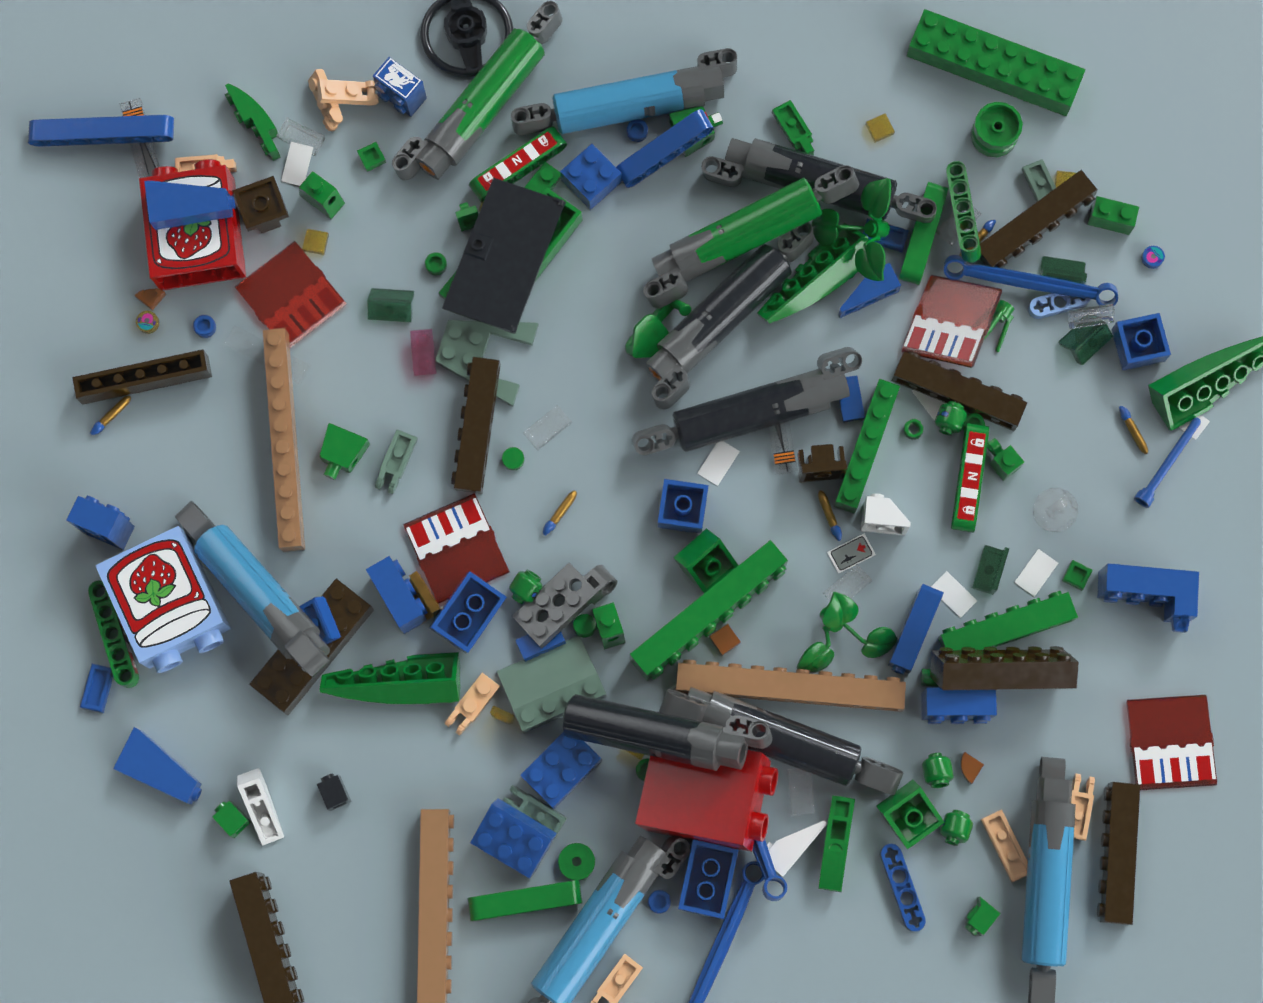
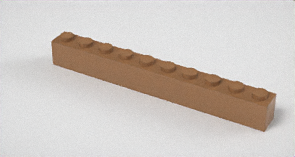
[263,328,305,552]
[676,660,906,712]
[417,809,454,1003]

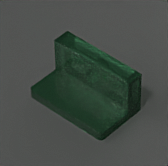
[1040,256,1087,284]
[367,288,414,322]
[1059,314,1113,365]
[972,545,1009,595]

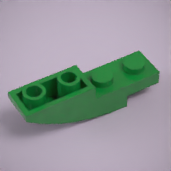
[225,83,281,161]
[818,795,855,892]

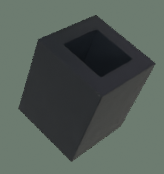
[317,773,352,811]

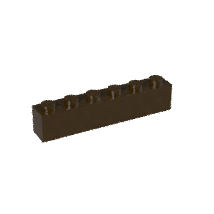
[979,170,1098,268]
[72,349,212,405]
[892,352,1028,431]
[451,357,501,494]
[1097,782,1140,925]

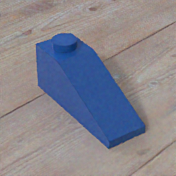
[838,263,901,318]

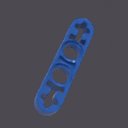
[880,844,926,932]

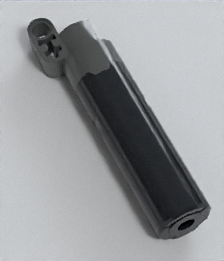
[563,694,773,771]

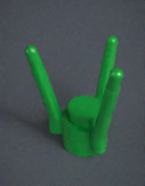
[971,300,1015,352]

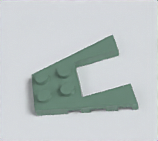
[435,320,539,407]

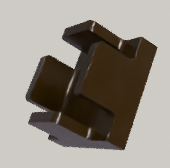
[233,176,289,233]
[797,444,847,483]

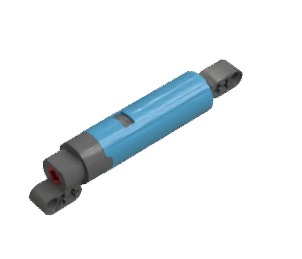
[511,48,737,135]

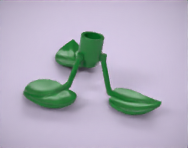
[811,178,891,281]
[796,592,898,672]

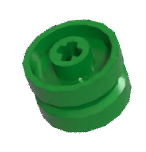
[971,102,1023,158]

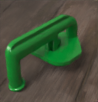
[625,300,692,358]

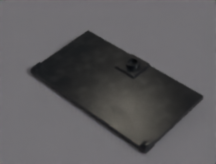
[442,177,566,334]

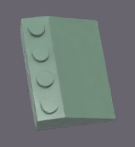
[497,636,607,733]

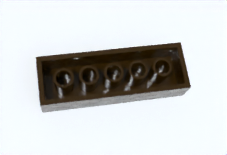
[249,578,374,715]
[930,646,1079,690]
[229,872,305,1003]

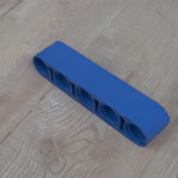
[616,109,714,188]

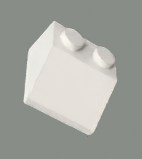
[861,494,911,536]

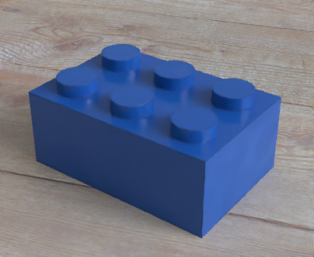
[66,495,135,551]
[366,556,428,634]
[429,571,507,654]
[921,688,997,724]
[520,732,602,809]
[470,798,557,879]
[678,839,739,920]

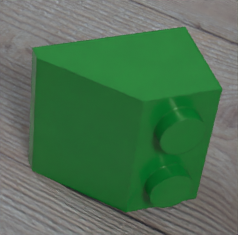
[673,528,739,594]
[876,779,945,850]

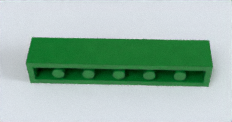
[834,379,900,514]
[938,591,1078,650]

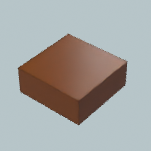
[709,624,741,656]

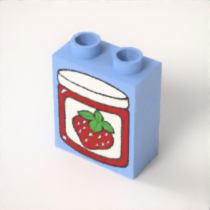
[95,526,231,673]

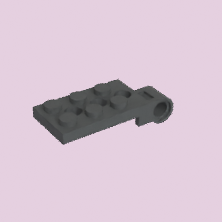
[512,563,618,648]

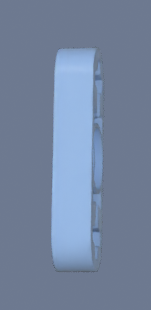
[1028,293,1091,319]

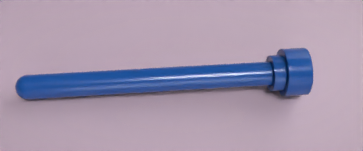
[1134,418,1201,508]

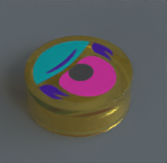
[136,311,159,334]

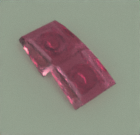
[410,328,437,376]

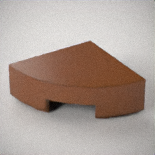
[134,288,166,311]
[961,752,984,784]

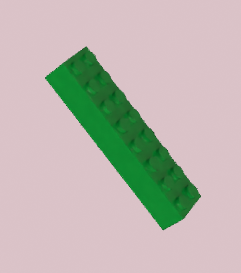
[906,9,1086,116]
[630,540,788,681]

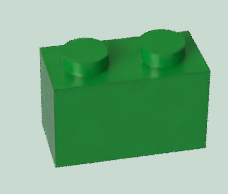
[1087,196,1139,235]

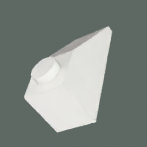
[237,768,284,846]
[767,821,828,877]

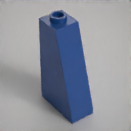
[144,181,236,230]
[888,584,944,675]
[113,727,202,805]

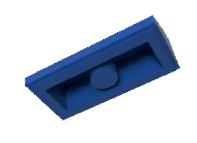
[299,596,341,644]

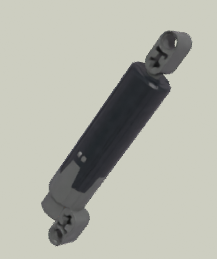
[701,138,937,223]
[646,222,814,410]
[632,347,862,455]
[659,687,904,795]

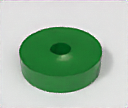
[558,843,595,880]

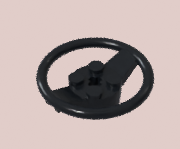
[420,0,513,77]

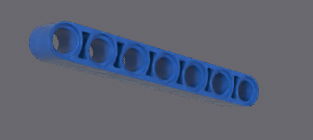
[28,115,174,147]

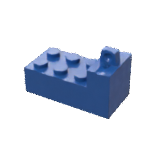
[1097,563,1199,633]

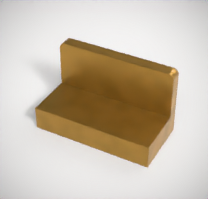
[409,571,441,625]

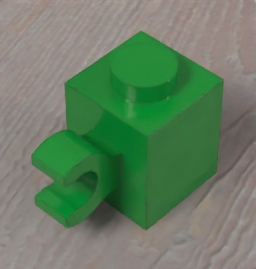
[987,438,1024,481]

